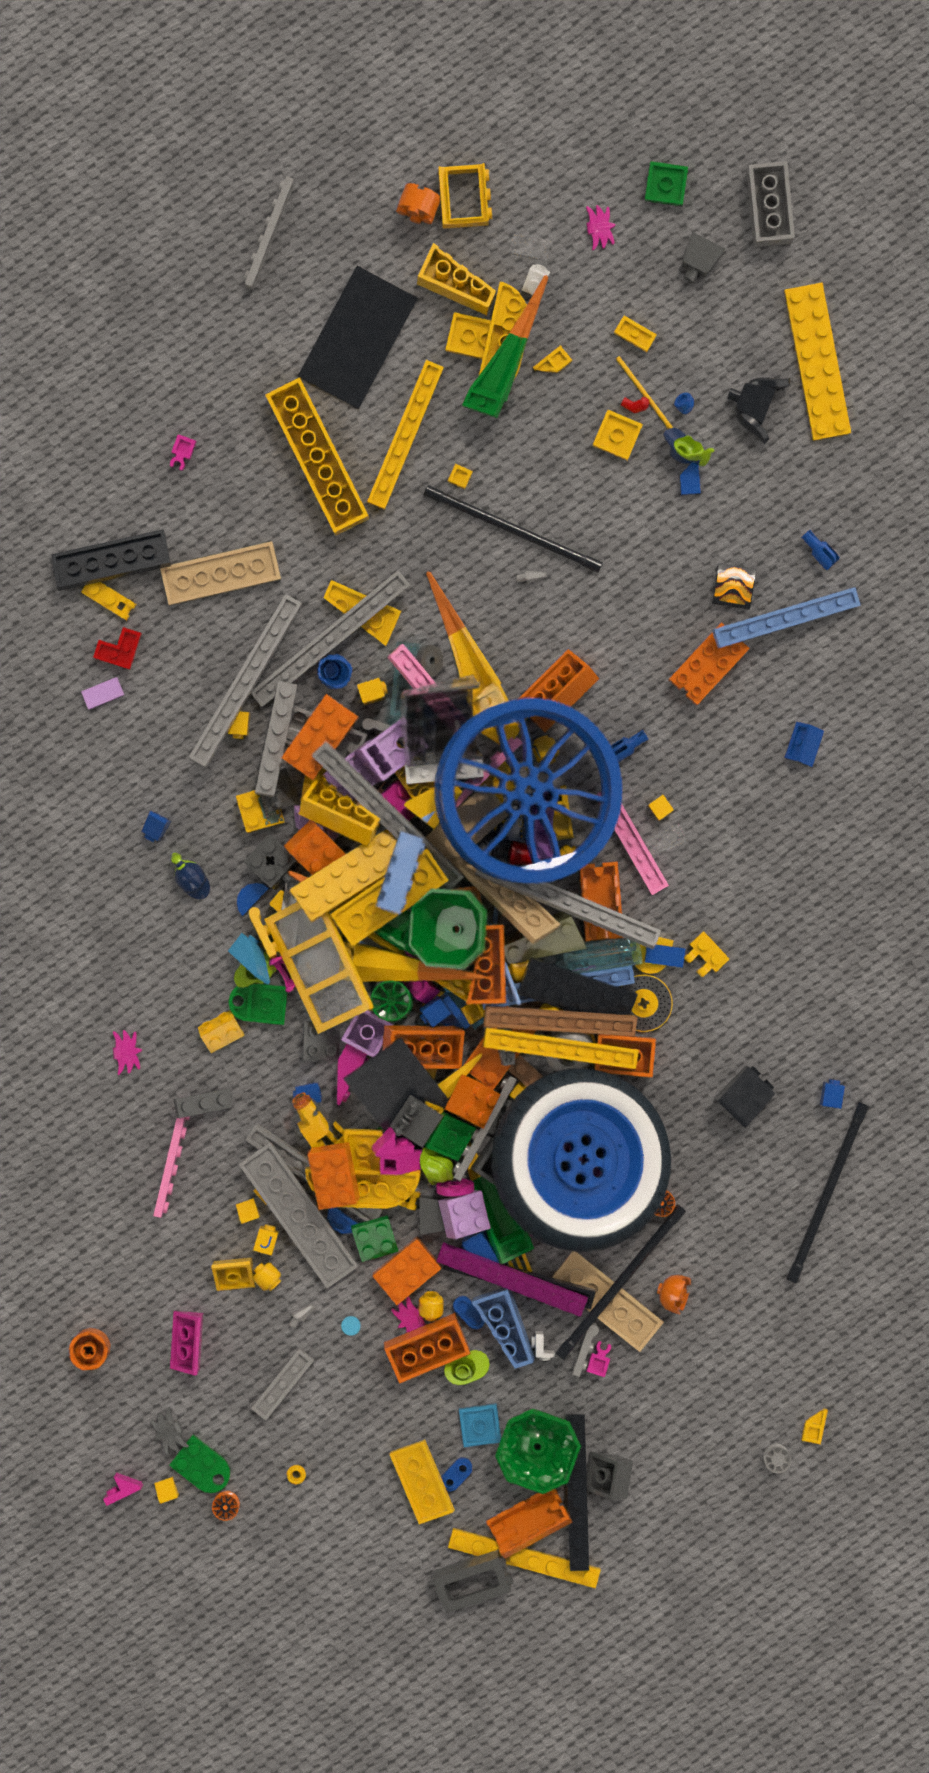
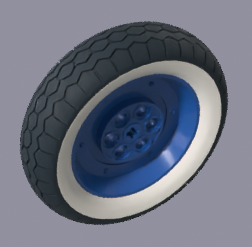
[492,1069,671,1252]

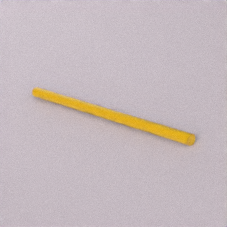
[616,356,673,429]

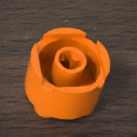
[396,183,441,224]
[69,1328,111,1370]

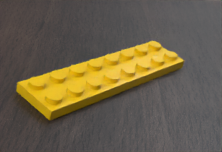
[784,282,851,441]

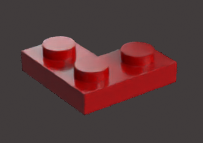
[93,627,142,670]

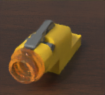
[292,1092,329,1148]

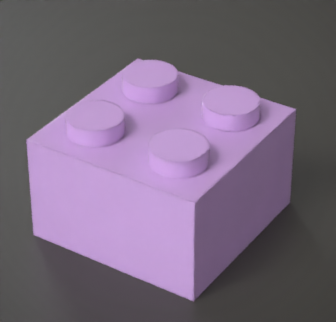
[341,1010,394,1057]
[438,1190,490,1239]

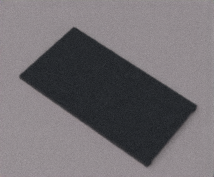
[298,266,418,409]
[343,1037,466,1151]

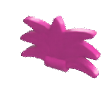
[586,205,615,251]
[113,1030,142,1075]
[391,1296,427,1333]

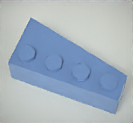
[376,831,425,914]
[471,1287,535,1369]

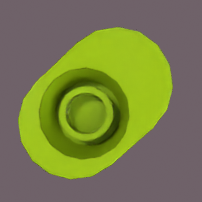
[234,952,276,987]
[420,1147,454,1185]
[444,1350,490,1385]

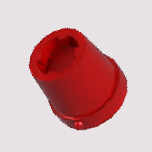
[507,841,532,865]

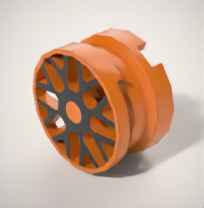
[655,1191,675,1217]
[212,1491,240,1521]

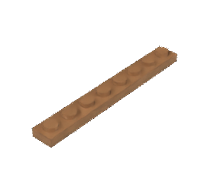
[483,1006,638,1036]

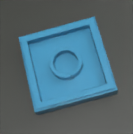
[459,1403,501,1447]

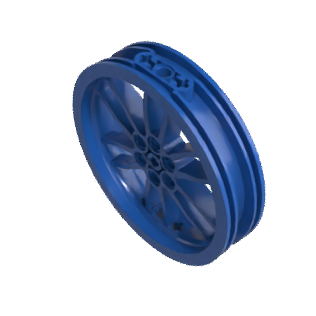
[434,698,622,883]

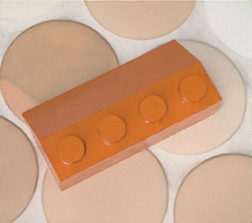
[518,649,599,732]

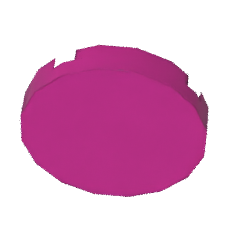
[436,1178,475,1196]

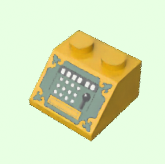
[236,790,285,833]

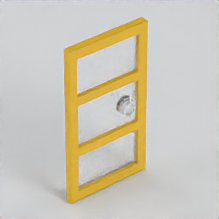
[264,902,374,1034]

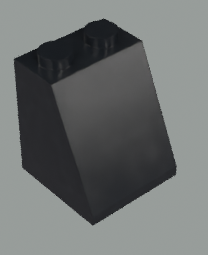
[714,1065,776,1128]

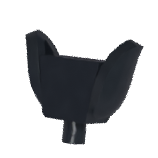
[727,377,790,445]

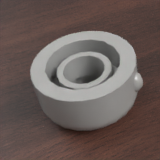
[546,1031,593,1072]

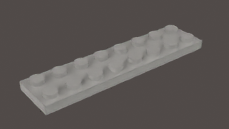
[239,1141,358,1288]

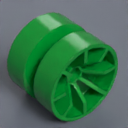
[371,980,414,1022]

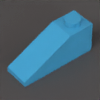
[228,933,270,985]

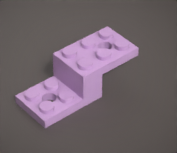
[323,716,428,801]

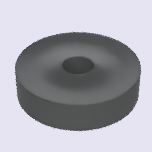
[416,645,443,676]

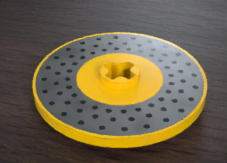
[620,974,673,1032]

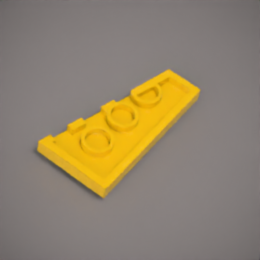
[323,580,402,646]

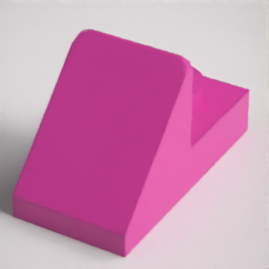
[372,1127,414,1157]
[103,1473,143,1506]

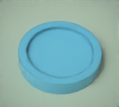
[341,1316,361,1336]

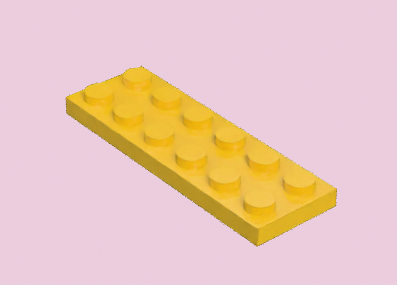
[290,829,396,923]
[330,848,449,946]

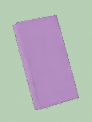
[81,677,124,710]

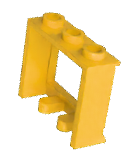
[438,163,492,229]

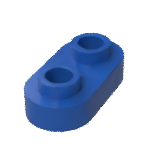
[441,1457,472,1492]

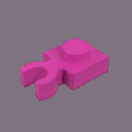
[170,434,197,471]
[586,1341,611,1377]

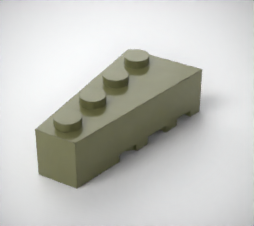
[505,911,587,964]

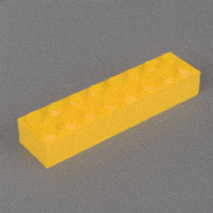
[265,377,369,536]

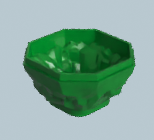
[495,1409,581,1494]

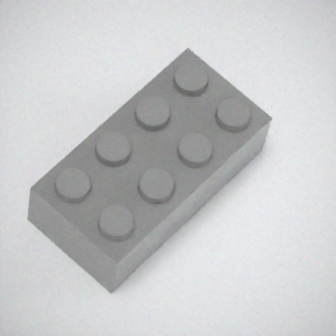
[746,161,795,247]

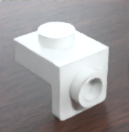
[522,264,550,295]
[531,1331,555,1361]

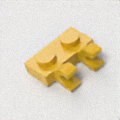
[684,931,730,977]

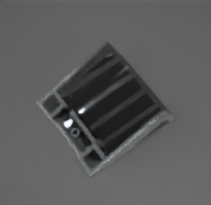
[401,675,483,767]

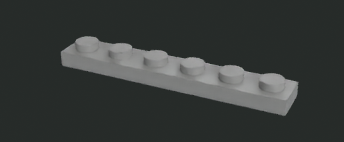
[243,176,295,290]
[255,681,297,797]
[452,1076,516,1181]

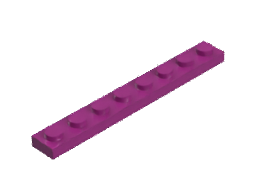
[436,1242,588,1317]

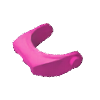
[269,957,295,993]

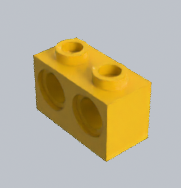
[357,678,388,706]

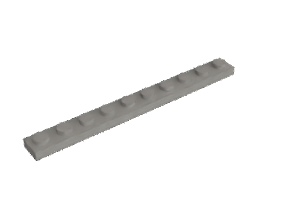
[251,570,411,707]
[188,594,303,768]
[312,741,464,890]
[475,870,661,949]

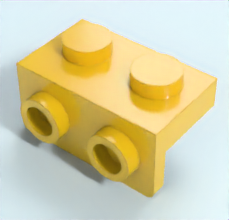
[198,1010,245,1053]

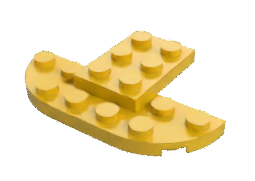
[445,281,527,380]
[305,1129,421,1209]

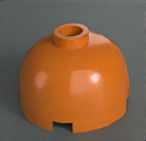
[657,1275,691,1315]

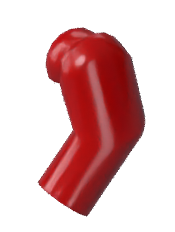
[620,397,650,413]

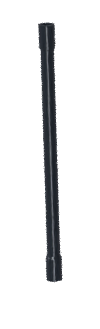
[423,485,603,573]
[786,1102,869,1284]
[555,1204,686,1360]

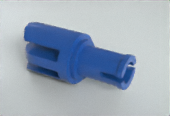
[801,530,840,570]
[611,730,649,763]

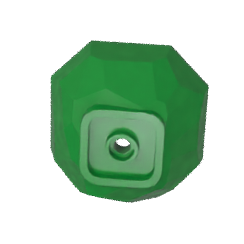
[409,888,487,969]

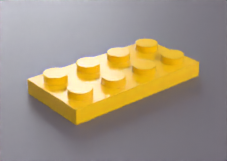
[389,1439,455,1524]

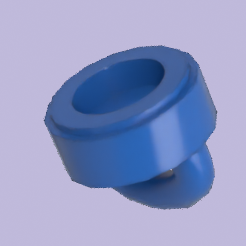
[674,392,694,414]

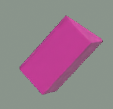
[170,1311,203,1375]

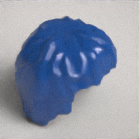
[317,654,352,689]

